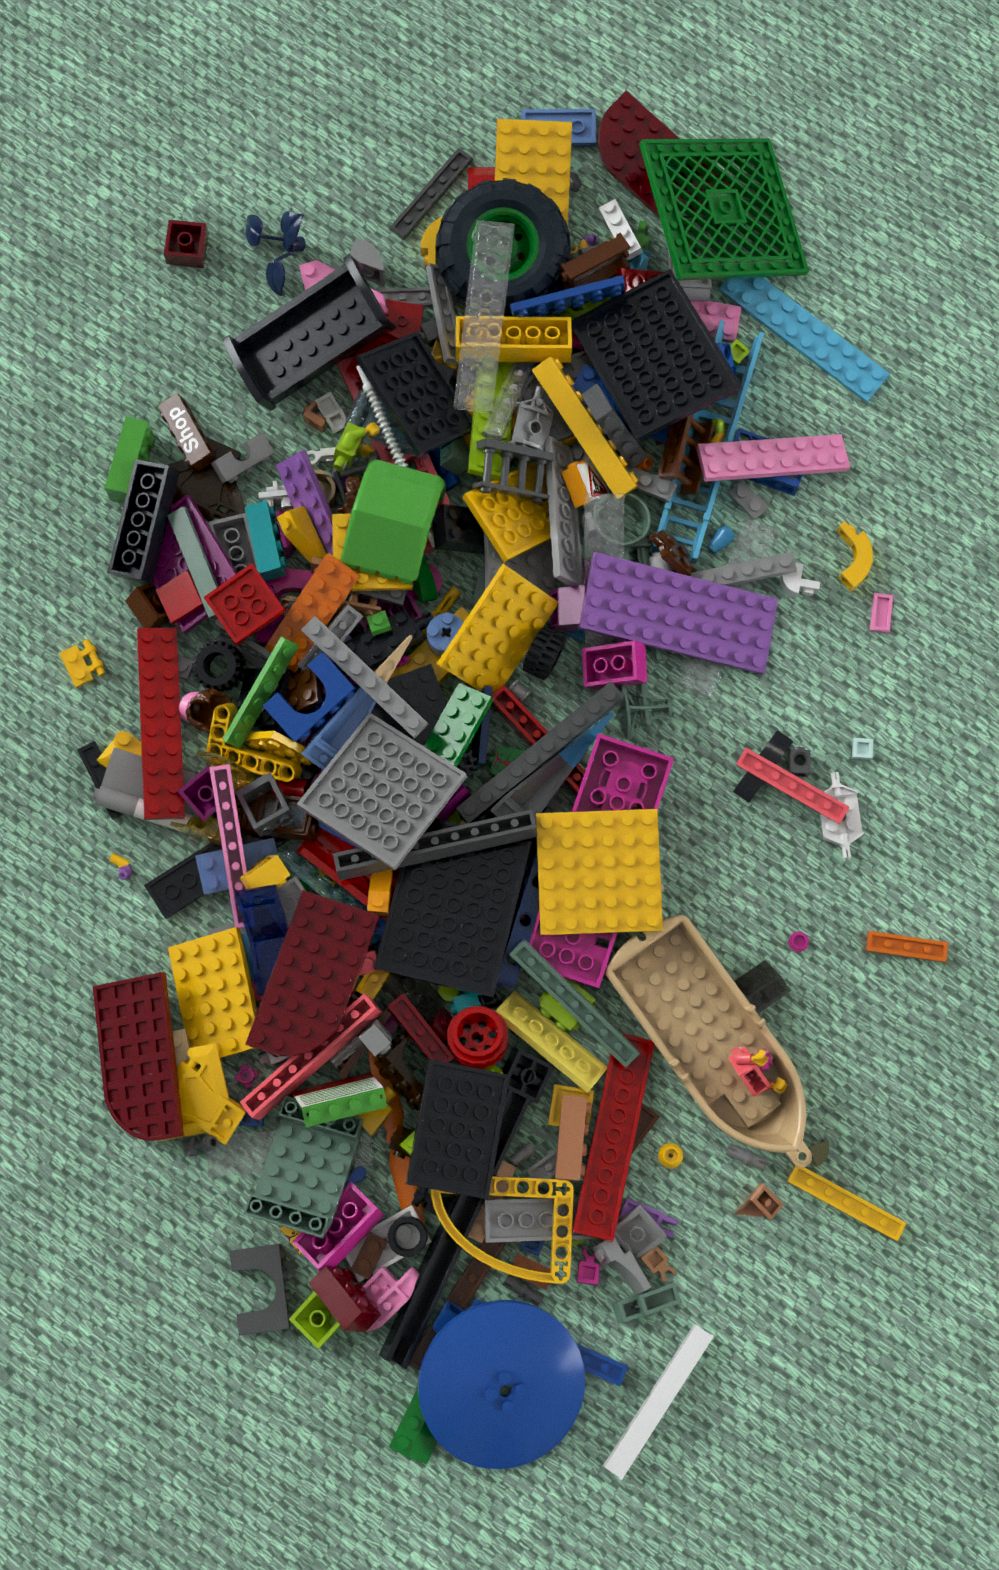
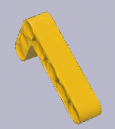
[206,703,302,782]

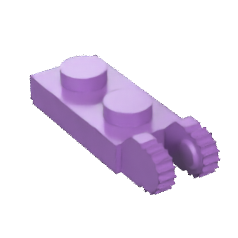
[619,1198,679,1238]

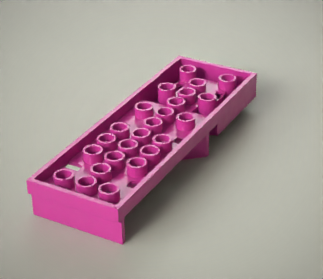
[529,733,674,989]

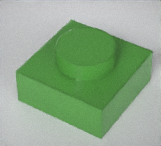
[366,610,392,636]

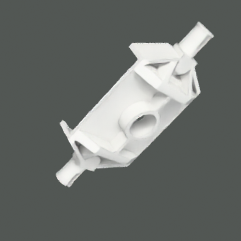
[820,772,864,859]

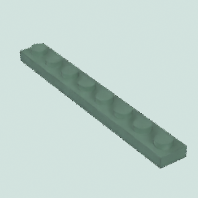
[509,939,640,1068]

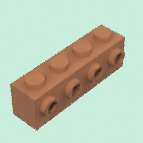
[555,1095,591,1181]

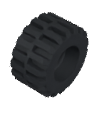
[523,626,566,681]
[192,641,246,691]

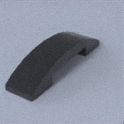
[733,730,793,803]

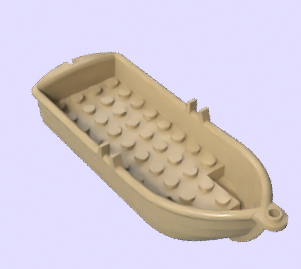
[605,915,812,1167]

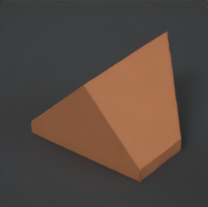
[735,1183,783,1220]

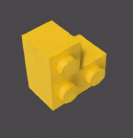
[240,855,290,899]

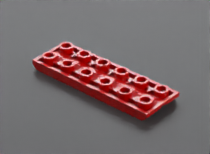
[296,824,397,922]

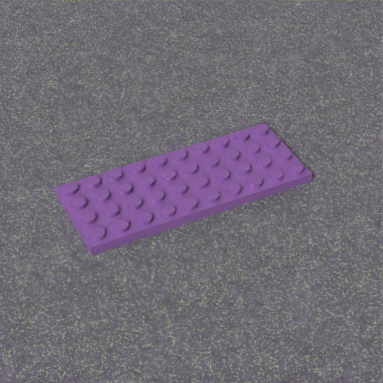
[578,552,778,675]

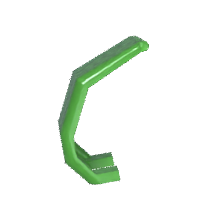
[341,459,446,585]

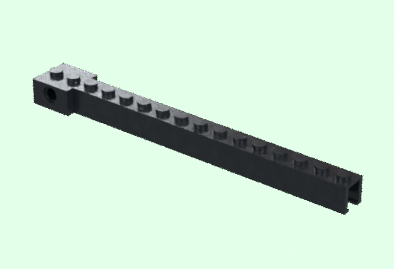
[379,1048,554,1369]

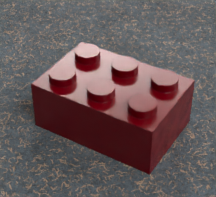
[309,1265,382,1333]

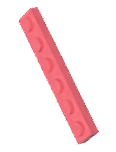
[736,748,849,824]

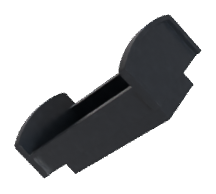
[223,254,397,411]

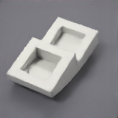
[314,392,349,434]

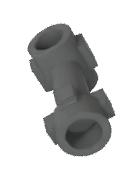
[184,1135,218,1156]

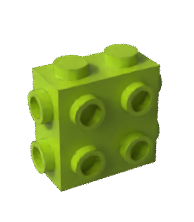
[538,977,596,1033]

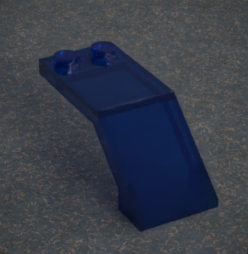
[235,884,289,996]

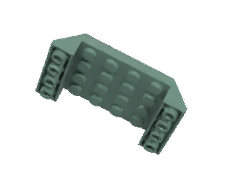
[243,1096,363,1239]

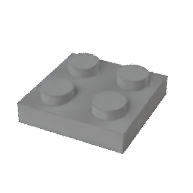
[614,1205,667,1260]

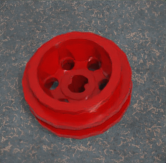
[447,1006,508,1069]

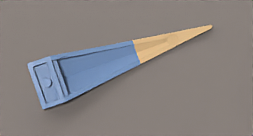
[301,635,412,770]

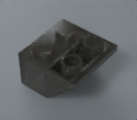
[734,960,791,1014]

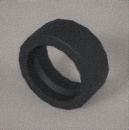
[387,1216,428,1257]

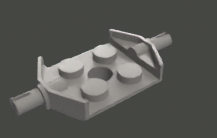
[507,386,554,469]

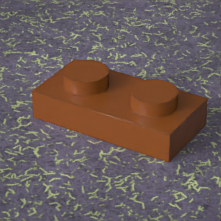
[512,1254,550,1290]

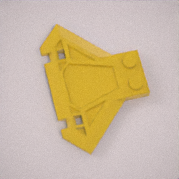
[157,1043,247,1145]

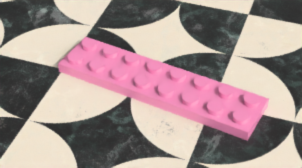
[696,434,850,482]

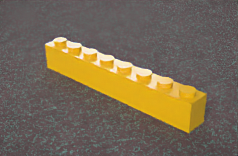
[532,356,639,499]

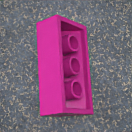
[292,1182,385,1271]

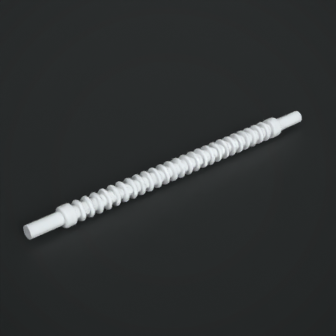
[356,366,435,548]

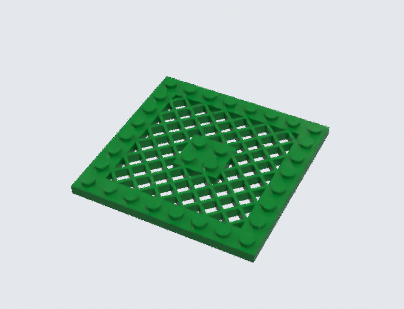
[639,138,809,281]

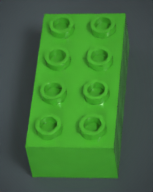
[104,417,155,503]

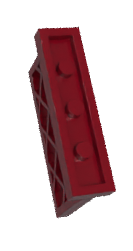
[387,993,455,1063]

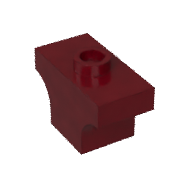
[426,1007,453,1042]

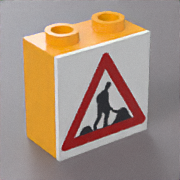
[561,460,610,508]

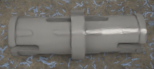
[725,1143,768,1171]

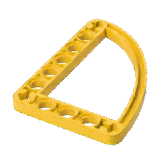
[430,1176,574,1284]

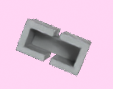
[359,1018,393,1056]

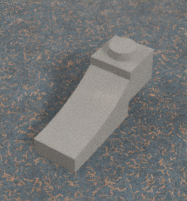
[593,1237,651,1295]

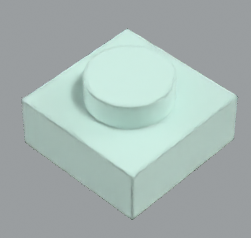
[852,738,873,760]

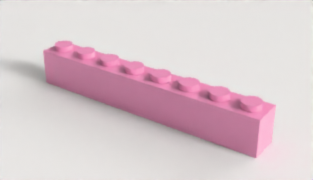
[209,764,255,928]

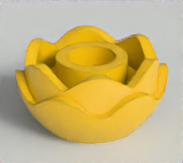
[658,1143,683,1169]

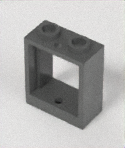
[235,772,295,837]

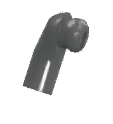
[569,171,582,192]

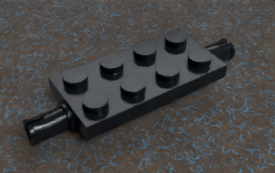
[337,608,434,675]

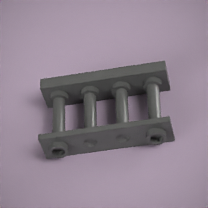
[473,438,555,504]

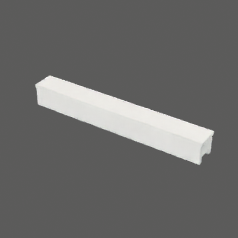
[604,1324,714,1480]

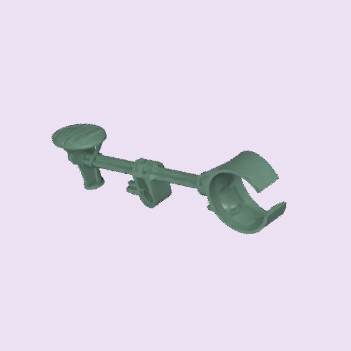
[591,493,673,740]

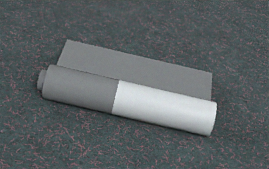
[92,747,197,834]

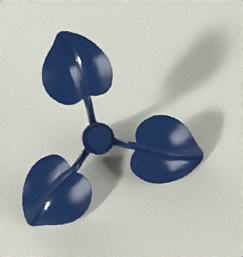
[245,211,306,296]

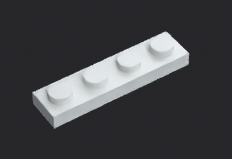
[599,199,643,261]

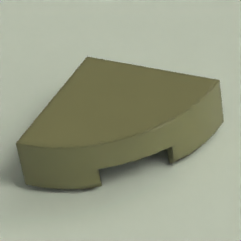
[808,1140,829,1167]

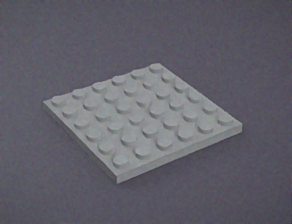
[297,712,467,871]

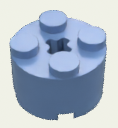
[427,612,463,657]

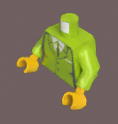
[333,422,380,472]

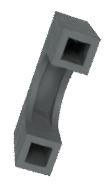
[581,383,648,468]
[229,1244,293,1336]

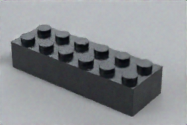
[107,459,180,584]

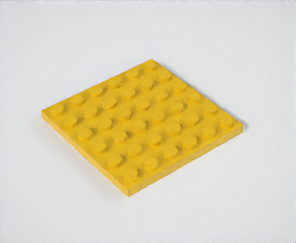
[536,809,663,935]

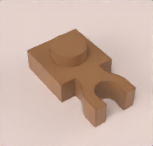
[640,1246,677,1283]

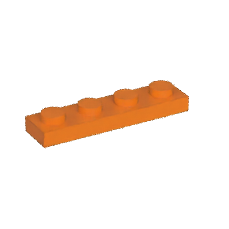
[865,931,948,963]

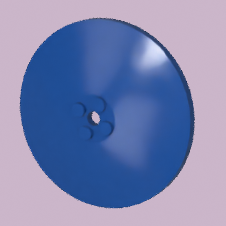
[418,1300,585,1469]

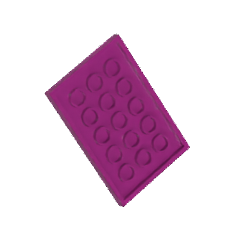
[153,494,237,634]

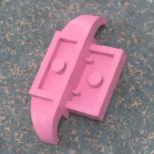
[363,1266,419,1331]

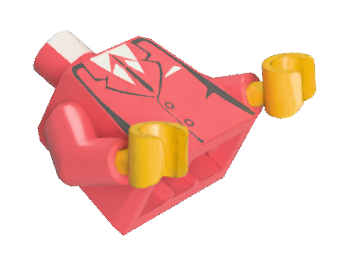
[729,1047,788,1097]

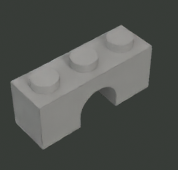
[210,432,274,484]

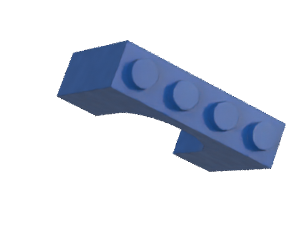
[263,652,357,742]

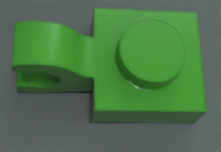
[634,221,650,251]

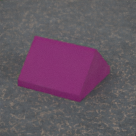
[178,765,216,821]

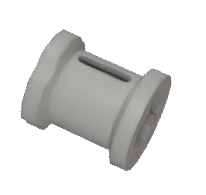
[508,679,532,704]

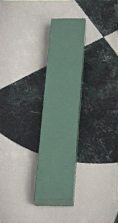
[167,506,218,619]

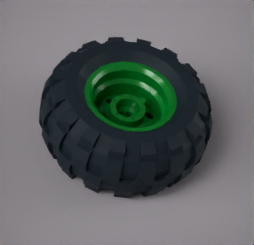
[435,178,571,317]

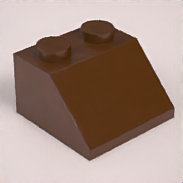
[125,583,170,628]

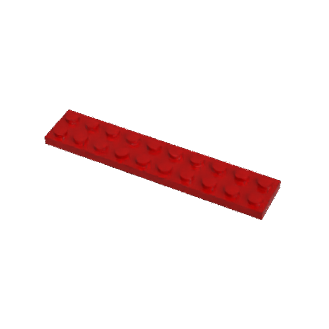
[137,628,185,820]
[572,1033,654,1242]

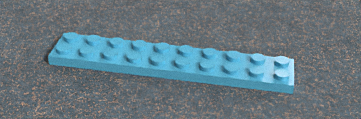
[718,277,890,403]

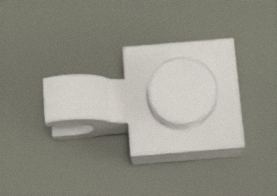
[307,447,336,467]

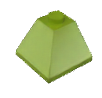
[289,1291,342,1349]

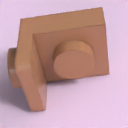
[302,401,327,433]

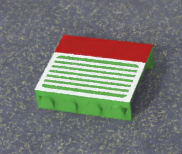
[291,1072,387,1127]

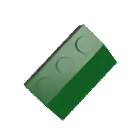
[389,1387,437,1464]

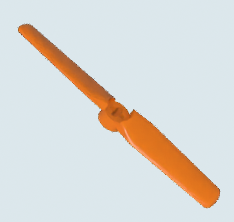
[367,1049,426,1226]

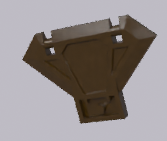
[168,437,246,521]

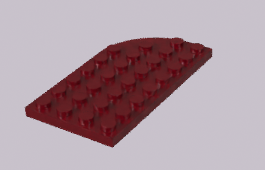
[598,91,735,218]
[246,890,380,1056]
[93,972,184,1141]

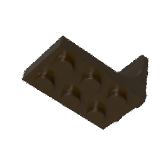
[374,1031,423,1111]

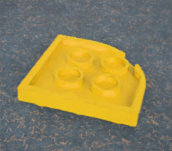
[245,731,313,765]

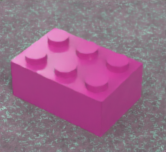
[582,641,647,690]

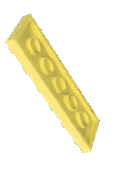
[496,990,607,1093]

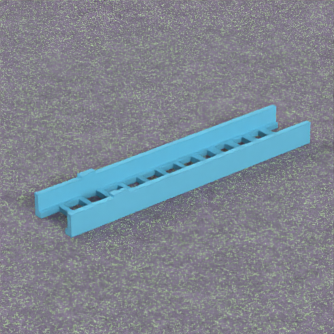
[651,320,764,564]

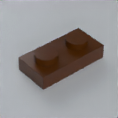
[350,1232,388,1280]

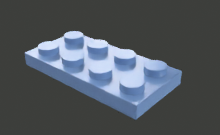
[522,109,596,146]
[195,838,278,895]

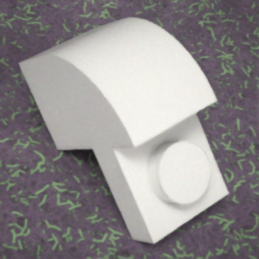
[780,563,820,598]

